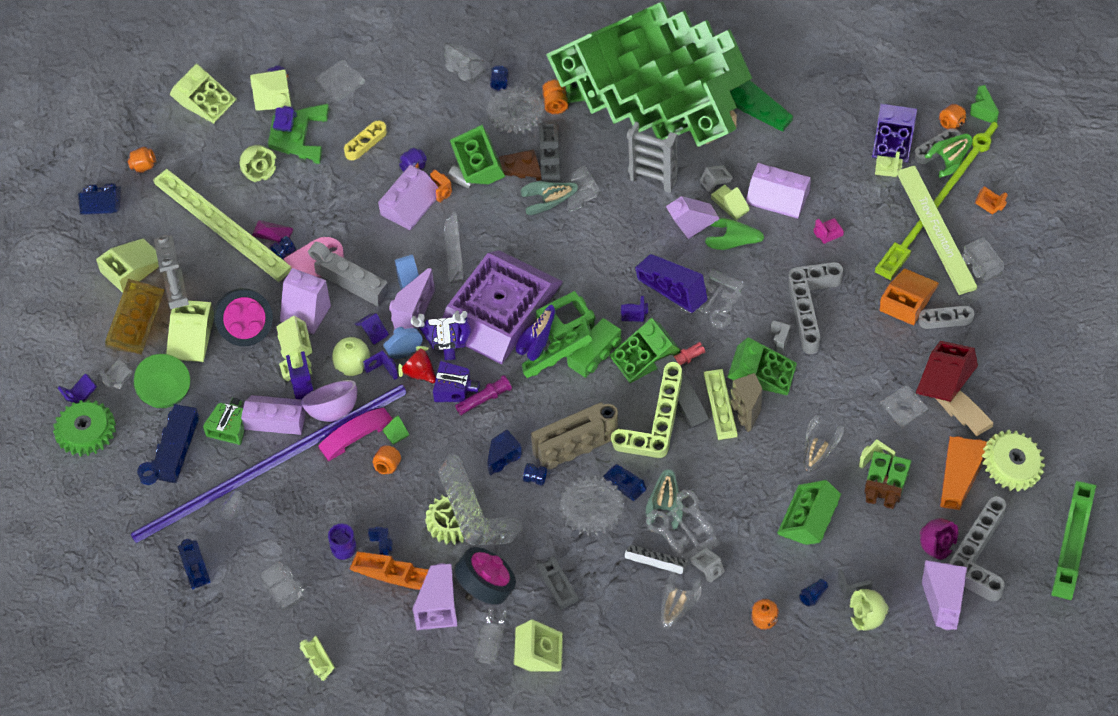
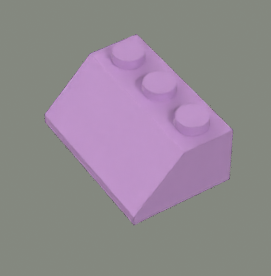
[746,163,811,219]
[378,165,439,231]
[241,395,306,435]

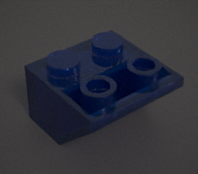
[78,183,121,215]

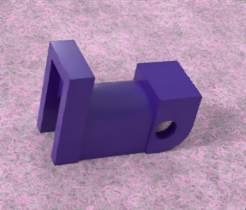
[285,351,313,400]

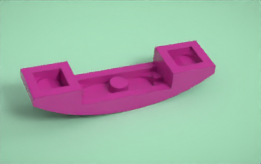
[318,408,393,461]

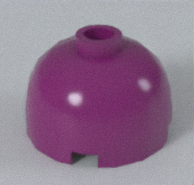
[920,518,959,560]

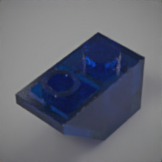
[487,429,522,476]

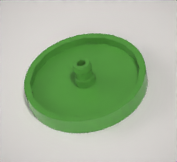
[134,354,190,408]

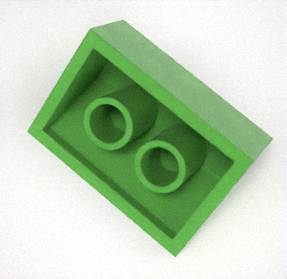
[450,125,505,184]
[777,480,841,545]

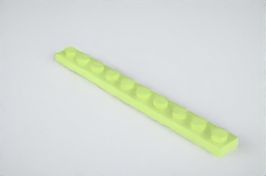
[154,169,292,282]

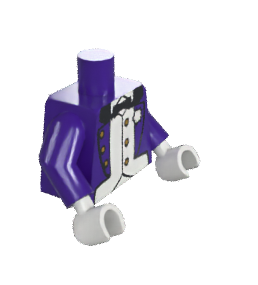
[411,310,471,361]

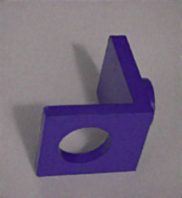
[355,313,389,345]
[363,350,398,380]
[58,374,97,404]

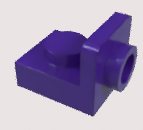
[621,296,648,322]

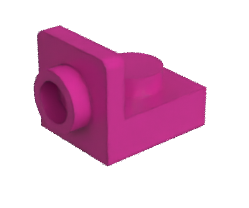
[814,218,844,244]

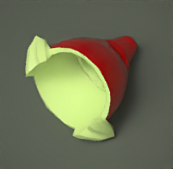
[398,346,436,384]

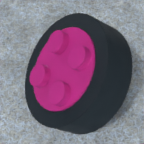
[214,288,273,346]
[455,547,516,605]

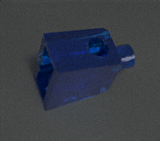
[178,539,211,589]

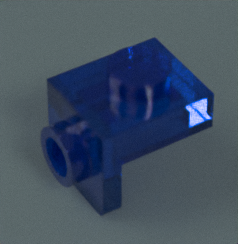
[368,526,393,556]

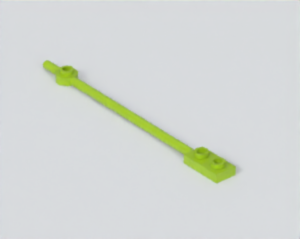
[875,122,998,280]

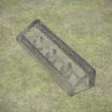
[444,212,464,284]

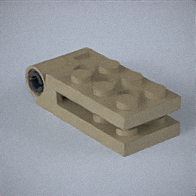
[531,402,618,471]

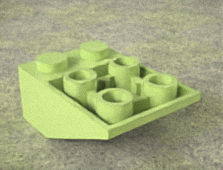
[170,63,236,123]
[96,239,159,293]
[166,301,214,362]

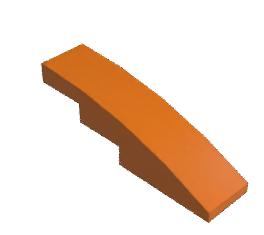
[350,552,429,590]

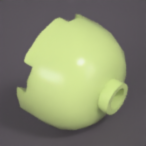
[239,145,276,182]
[332,337,371,376]
[850,589,888,630]

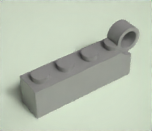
[308,242,388,307]

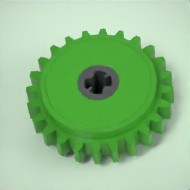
[53,399,116,456]

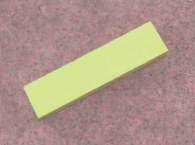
[704,369,737,440]

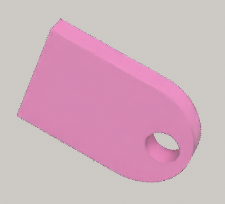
[284,237,344,278]

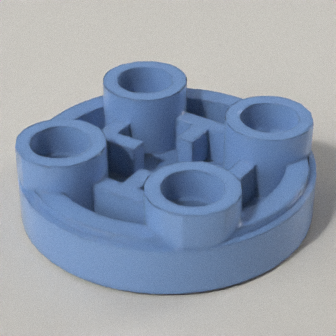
[384,327,423,359]

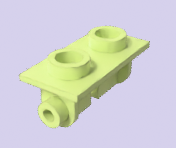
[300,636,335,681]

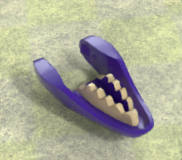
[516,305,555,361]

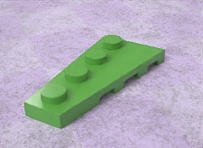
[522,318,593,378]

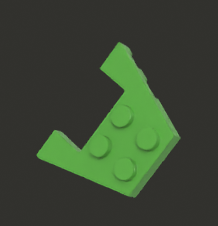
[268,104,329,164]

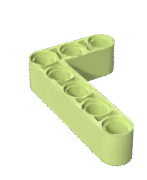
[611,362,683,458]

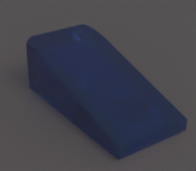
[603,464,646,501]

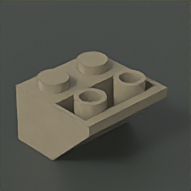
[730,373,762,432]

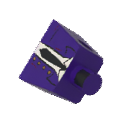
[433,361,480,402]

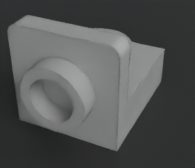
[700,165,733,192]
[771,321,791,354]
[690,548,725,582]

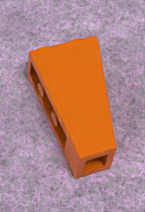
[940,436,987,510]

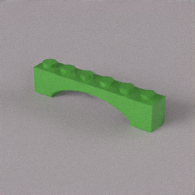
[1051,481,1096,600]

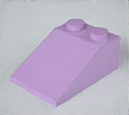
[389,268,435,330]

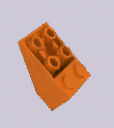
[879,268,939,326]

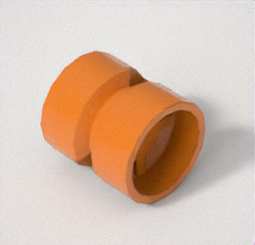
[542,80,568,114]

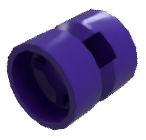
[328,523,357,560]

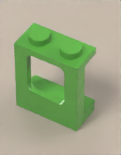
[536,291,596,342]

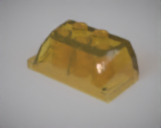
[105,278,165,355]

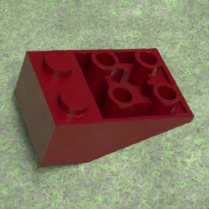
[916,340,978,402]

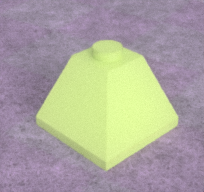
[250,69,291,110]

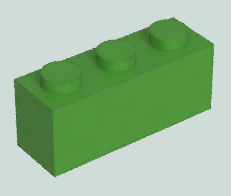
[567,318,622,378]

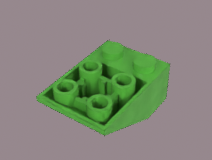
[609,318,680,383]
[728,337,797,395]

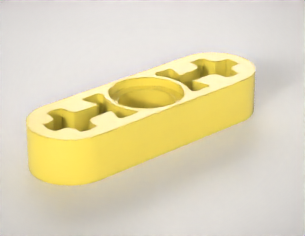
[344,121,387,160]

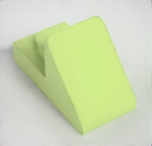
[711,185,750,220]

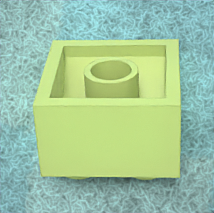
[514,620,563,671]

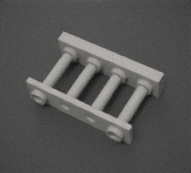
[627,122,677,193]
[154,235,189,309]

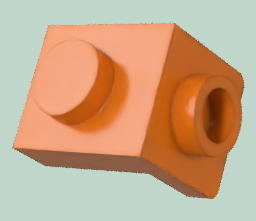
[430,170,452,202]
[975,186,1008,215]

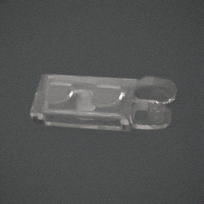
[474,608,507,665]

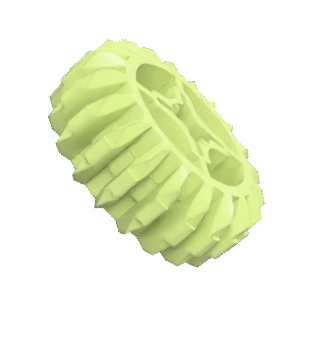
[425,493,479,545]

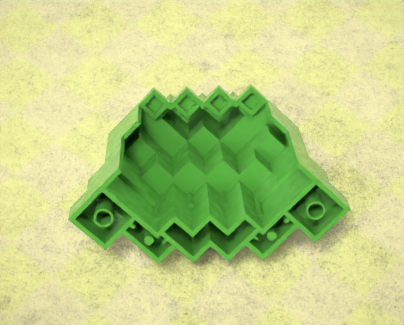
[546,1,752,147]

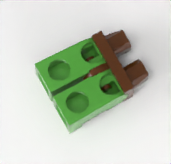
[865,451,911,509]

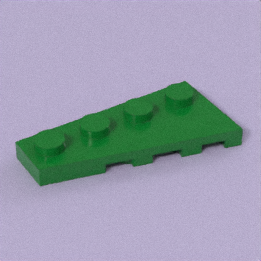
[730,80,793,132]

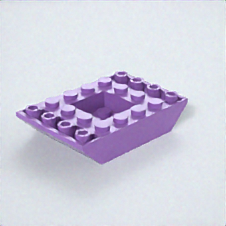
[443,250,563,365]

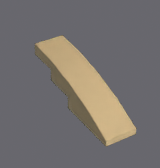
[936,391,993,436]

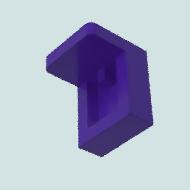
[273,106,297,132]

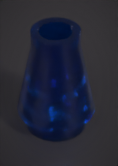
[799,579,828,607]

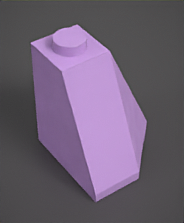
[666,196,720,239]

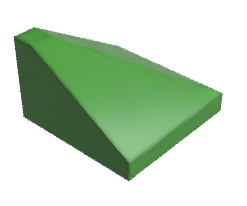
[383,416,409,445]

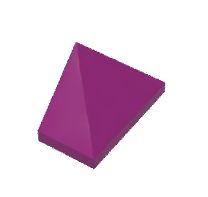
[252,220,293,244]

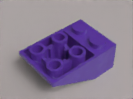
[872,104,917,163]

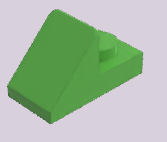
[970,85,999,123]

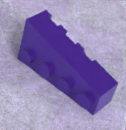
[635,254,708,313]

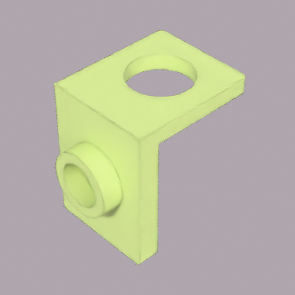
[859,439,896,469]

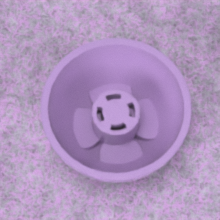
[301,380,357,422]

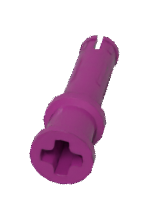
[455,375,512,416]

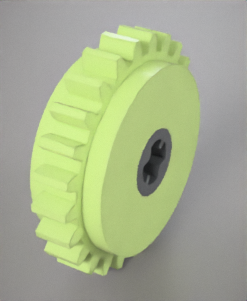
[982,430,1045,491]

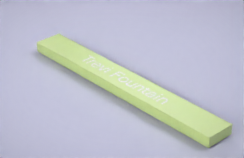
[897,166,977,295]

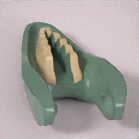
[521,181,578,215]
[646,469,683,529]

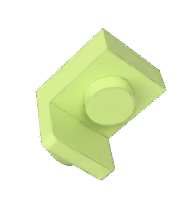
[875,152,903,177]
[279,352,312,381]

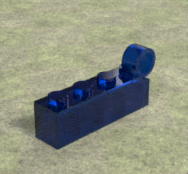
[137,404,199,485]

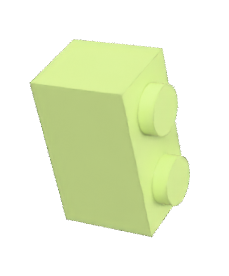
[276,316,313,359]

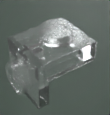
[99,359,134,389]

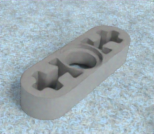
[915,128,960,164]
[918,306,974,329]

